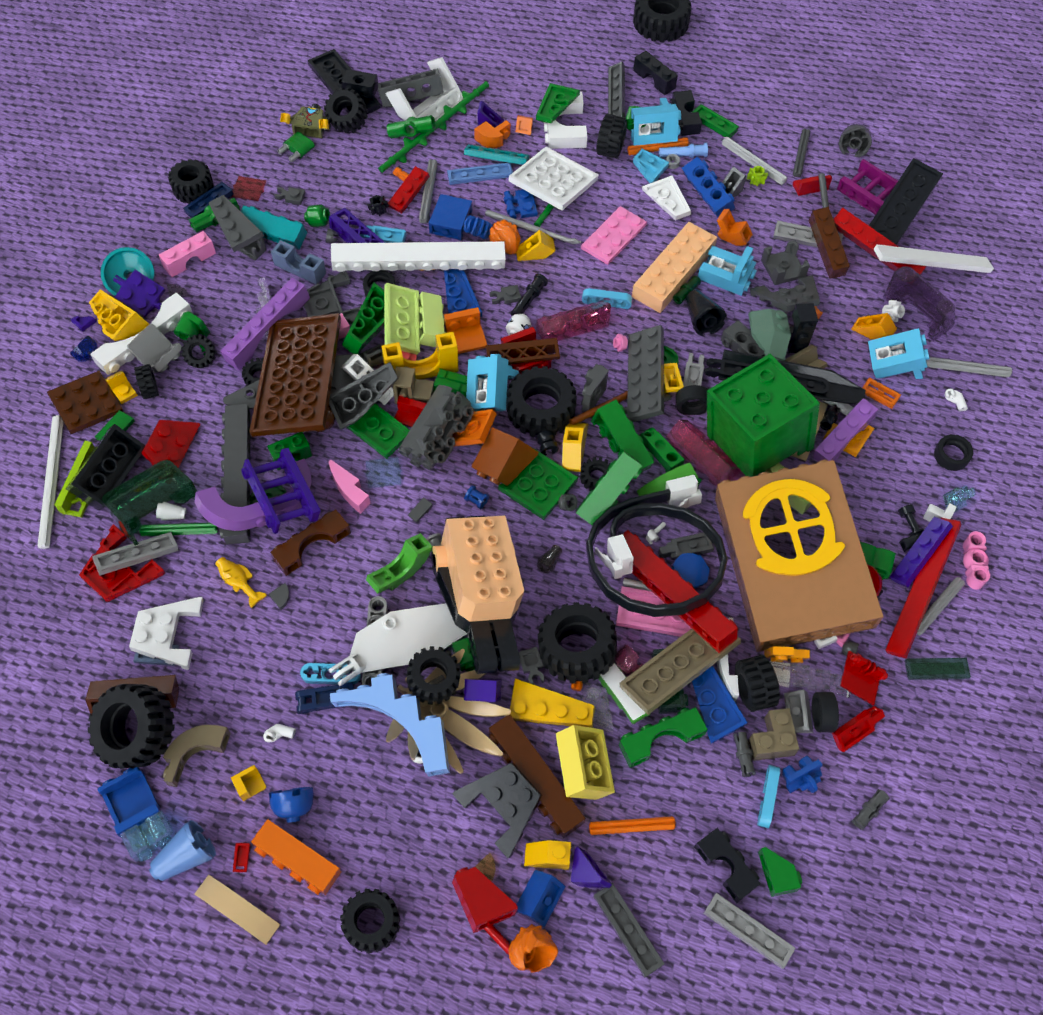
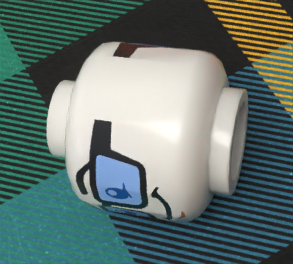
[506,314,532,336]

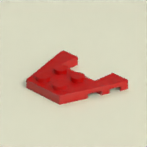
[79,524,165,602]

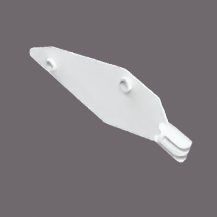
[328,603,467,686]

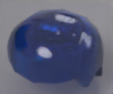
[70,336,98,362]

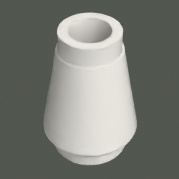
[156,502,186,521]

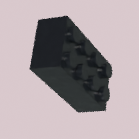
[65,424,145,510]

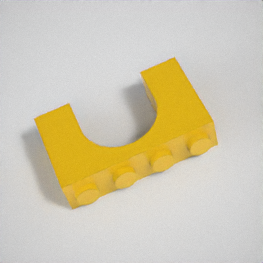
[381,332,459,380]

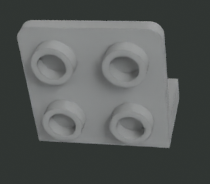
[127,324,182,373]

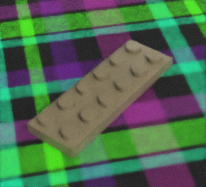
[620,629,741,715]

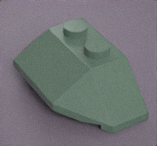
[748,309,791,361]

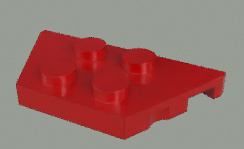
[142,420,200,485]

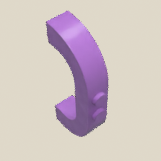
[194,459,311,531]

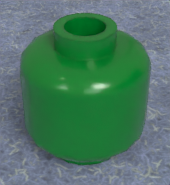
[304,204,330,227]

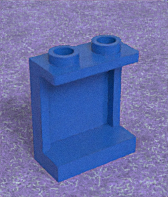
[429,194,473,240]
[97,767,164,839]

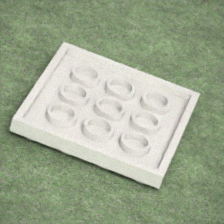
[509,147,599,210]

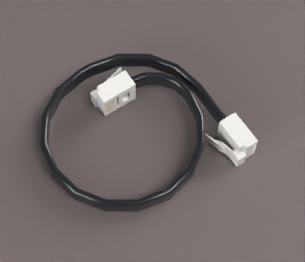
[586,475,728,617]

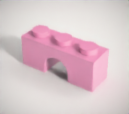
[159,231,216,277]

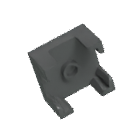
[761,240,810,285]

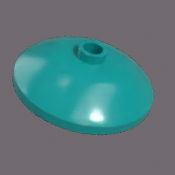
[101,247,155,296]

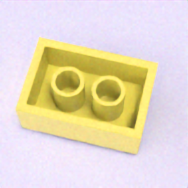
[556,725,615,800]

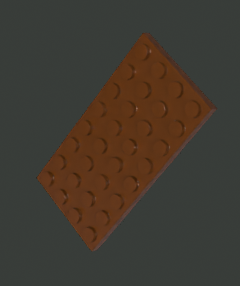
[249,313,341,437]

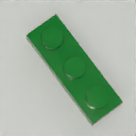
[692,104,739,138]

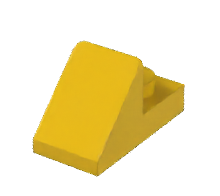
[105,371,138,405]

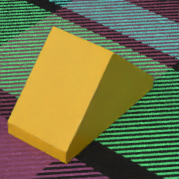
[664,363,684,393]

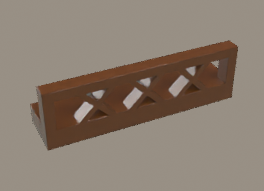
[486,338,560,365]

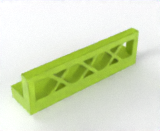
[54,441,95,518]

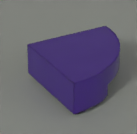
[70,316,97,332]

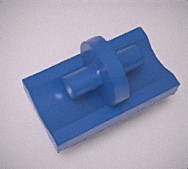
[782,756,823,793]

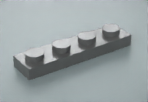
[593,883,664,978]

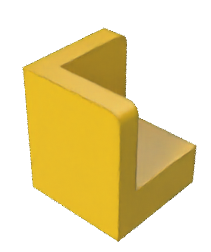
[231,765,266,801]

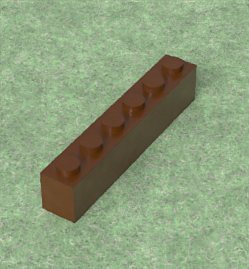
[488,715,586,838]

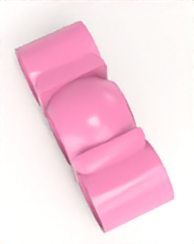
[963,531,990,590]

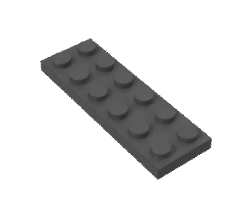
[627,325,664,422]

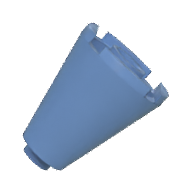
[149,820,216,881]

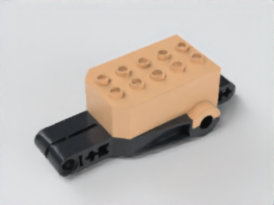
[431,515,524,674]

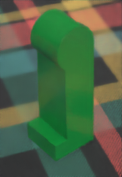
[640,427,685,472]

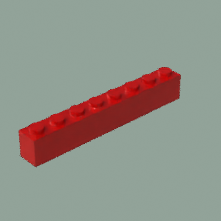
[622,530,738,653]

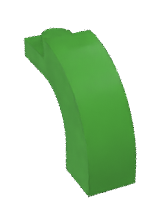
[366,533,433,594]

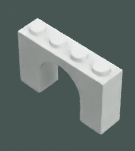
[544,92,587,149]

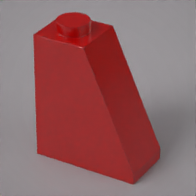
[452,867,518,933]

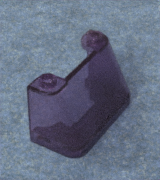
[883,266,955,342]

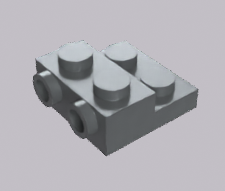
[581,364,609,412]

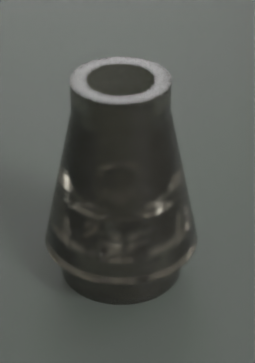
[537,545,562,573]

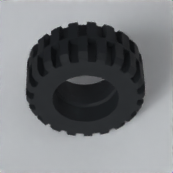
[633,0,692,42]
[507,366,577,437]
[538,602,617,684]
[88,684,175,769]

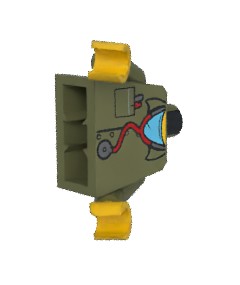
[280,104,331,138]

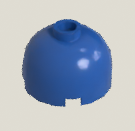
[269,787,314,822]

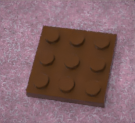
[47,371,123,434]

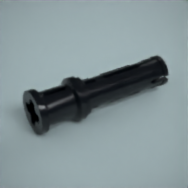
[511,274,548,316]

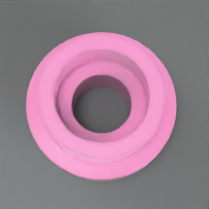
[613,334,628,352]

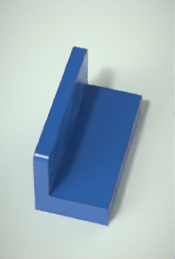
[516,870,566,927]

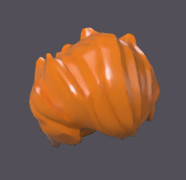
[489,219,520,255]
[508,924,559,973]

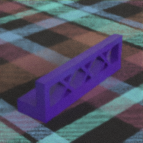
[329,207,385,243]

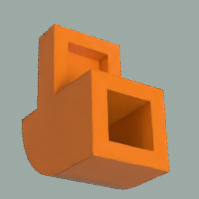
[474,120,511,148]
[717,209,753,246]

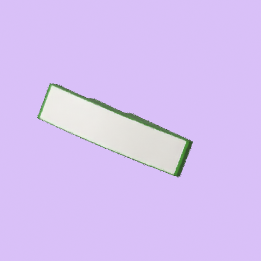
[598,663,651,725]

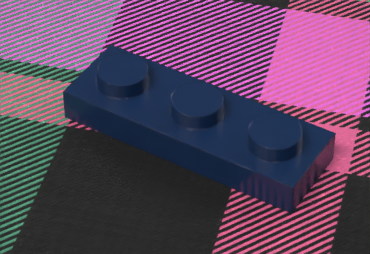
[183,182,234,218]

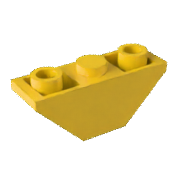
[562,423,588,472]

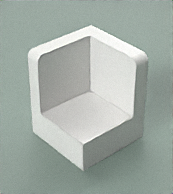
[923,503,957,522]

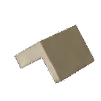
[784,345,827,369]

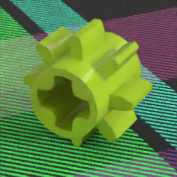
[746,166,768,186]

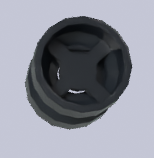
[536,430,559,456]

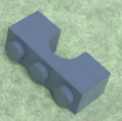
[271,240,326,284]

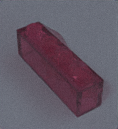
[536,301,611,341]
[666,420,742,486]

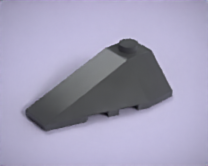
[329,362,398,430]

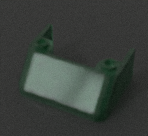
[102,460,197,546]

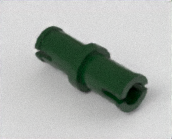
[673,276,701,304]

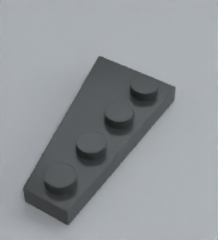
[209,195,264,252]

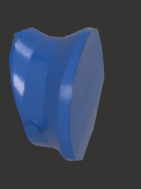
[671,553,710,589]

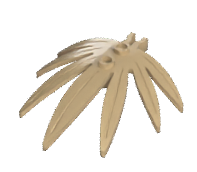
[386,649,511,774]

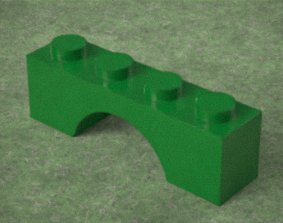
[618,707,708,768]

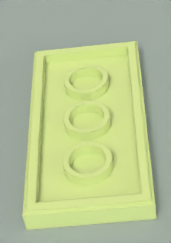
[384,283,420,355]

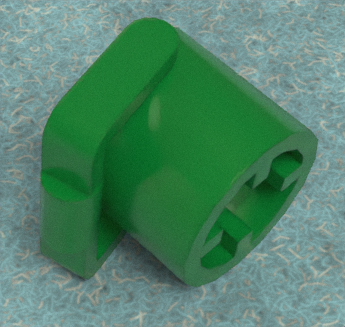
[173,311,210,341]

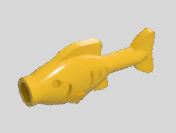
[215,557,267,608]

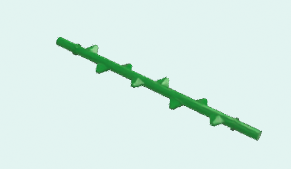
[378,81,489,173]

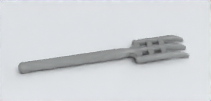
[485,210,581,244]

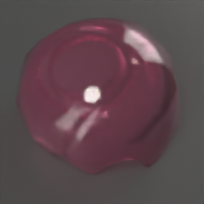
[615,644,643,675]

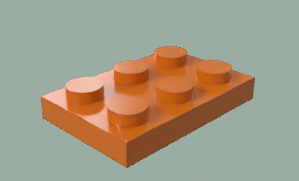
[452,409,497,447]

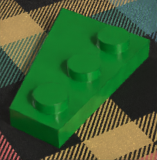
[536,83,580,123]

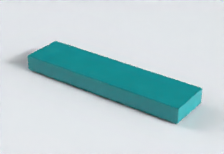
[464,144,530,165]

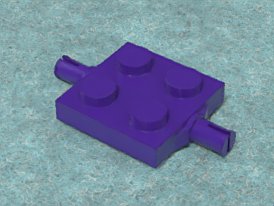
[113,270,166,317]

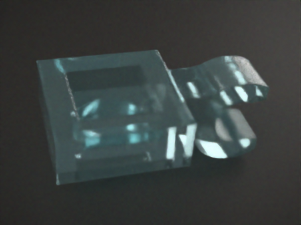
[943,486,976,512]

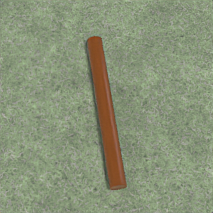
[569,391,628,425]

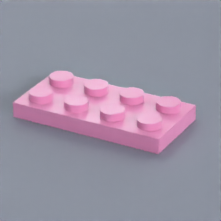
[581,206,647,265]
[616,586,692,637]

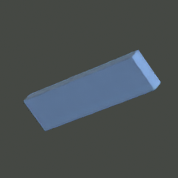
[447,163,513,185]

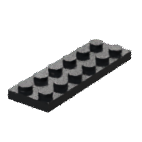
[308,49,381,114]
[869,158,943,245]

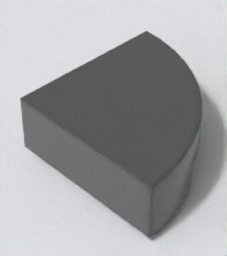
[269,583,289,610]

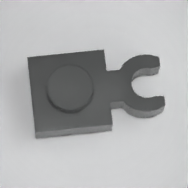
[274,187,306,205]
[490,285,521,304]
[519,647,545,685]

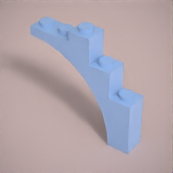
[330,673,450,777]

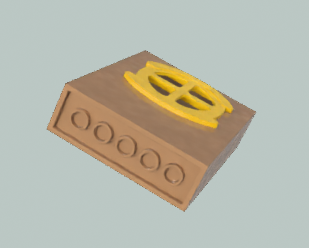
[715,460,883,652]

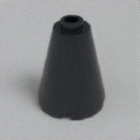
[686,290,727,336]

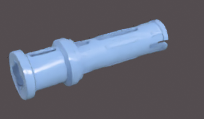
[658,143,708,158]

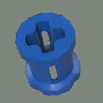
[464,486,489,510]

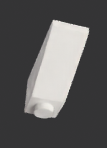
[341,354,394,406]

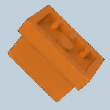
[444,307,487,354]

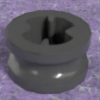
[558,494,578,511]

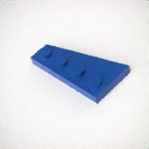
[444,269,482,317]
[692,666,747,744]

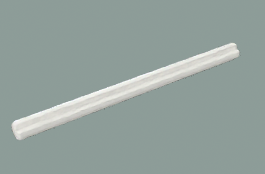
[37,415,64,549]

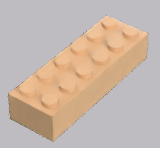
[632,222,717,313]

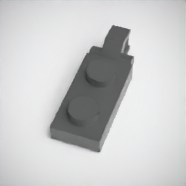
[658,532,714,560]

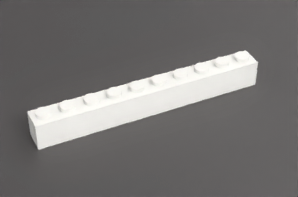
[331,241,506,272]

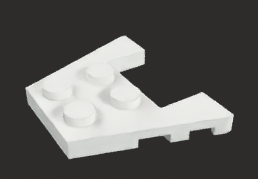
[129,597,203,670]

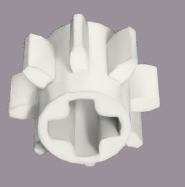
[882,300,905,322]

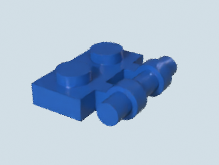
[504,190,538,219]

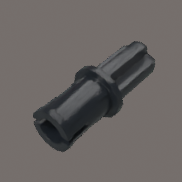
[820,405,840,430]

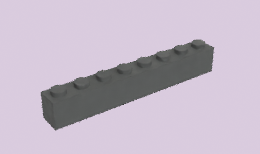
[220,404,251,545]

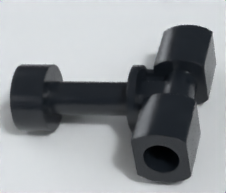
[898,504,924,552]

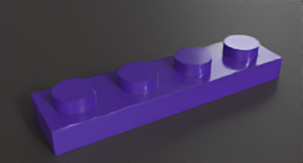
[890,517,953,587]

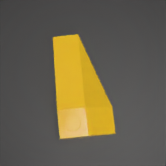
[89,289,149,341]

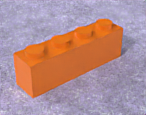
[251,819,341,895]

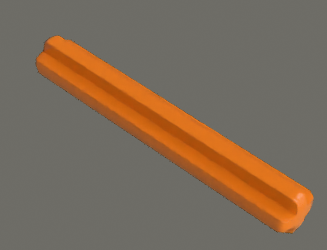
[627,137,689,155]
[589,816,676,835]

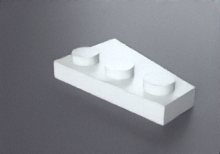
[642,176,691,220]

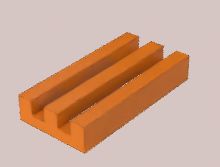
[862,377,901,409]

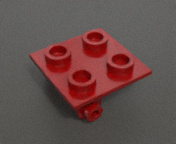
[840,651,888,706]

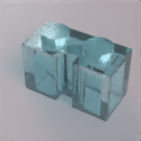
[120,810,176,862]

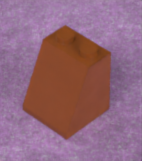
[471,427,539,486]

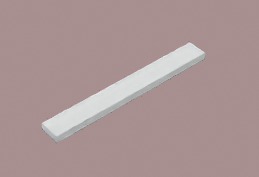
[874,244,994,273]

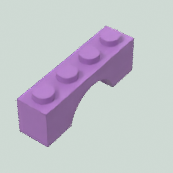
[813,398,878,461]

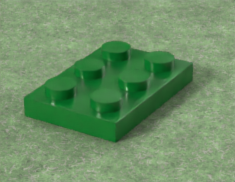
[347,404,410,459]

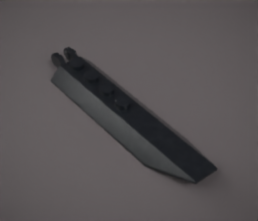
[705,349,866,405]

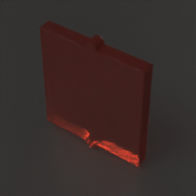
[231,176,266,201]

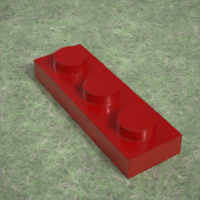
[388,166,430,213]

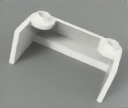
[385,57,463,121]

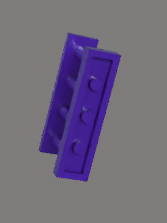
[241,448,321,534]

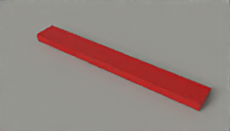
[885,518,962,659]

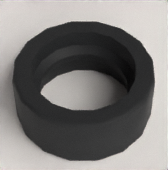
[363,270,396,296]
[676,385,708,415]
[934,434,974,471]
[811,692,839,732]

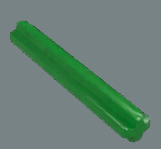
[139,523,218,536]

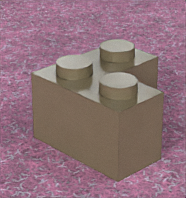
[393,366,434,404]
[748,708,799,761]

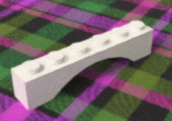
[90,293,193,375]

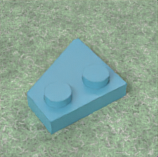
[633,149,669,183]

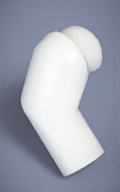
[945,388,968,411]
[263,724,296,743]

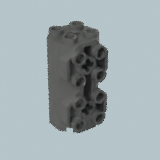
[398,385,474,470]

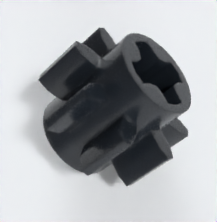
[367,195,389,216]

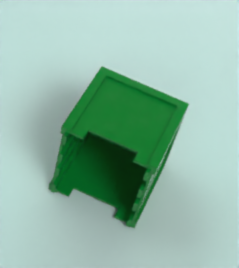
[707,354,820,477]

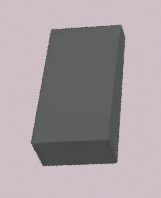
[408,497,433,523]

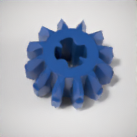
[463,215,492,239]

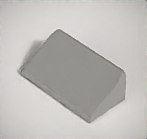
[784,690,813,733]

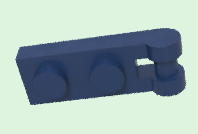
[295,682,354,714]

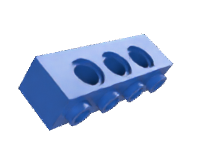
[682,156,735,218]

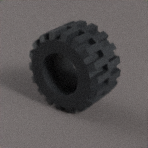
[324,88,368,133]
[596,114,627,159]
[168,159,214,204]
[407,646,461,705]
[735,655,780,712]
[340,888,400,953]

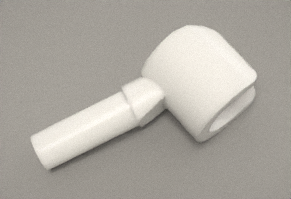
[646,522,666,545]

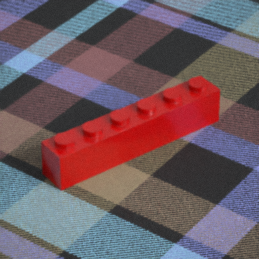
[833,208,926,284]

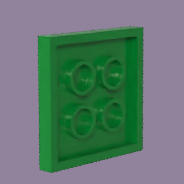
[498,448,578,520]

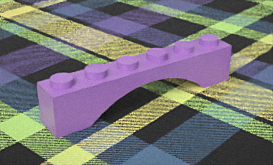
[220,278,310,371]

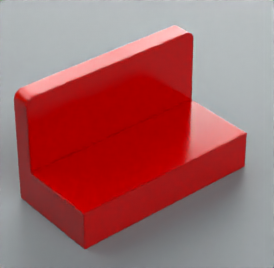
[792,175,832,196]
[394,396,427,427]

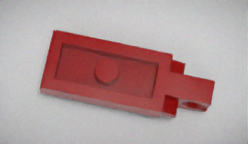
[832,706,885,752]

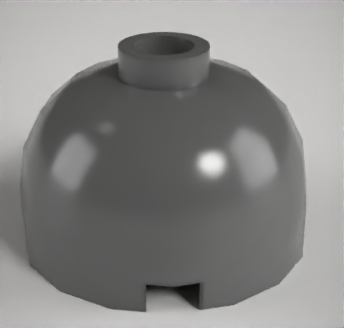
[839,124,872,158]

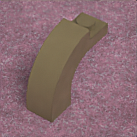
[163,725,231,787]

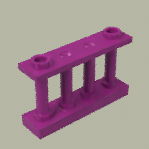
[837,159,898,215]

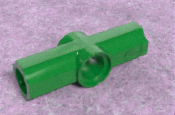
[386,115,436,139]
[189,198,241,232]

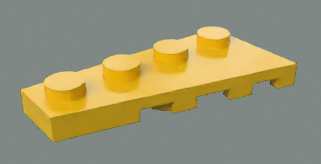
[510,678,595,728]

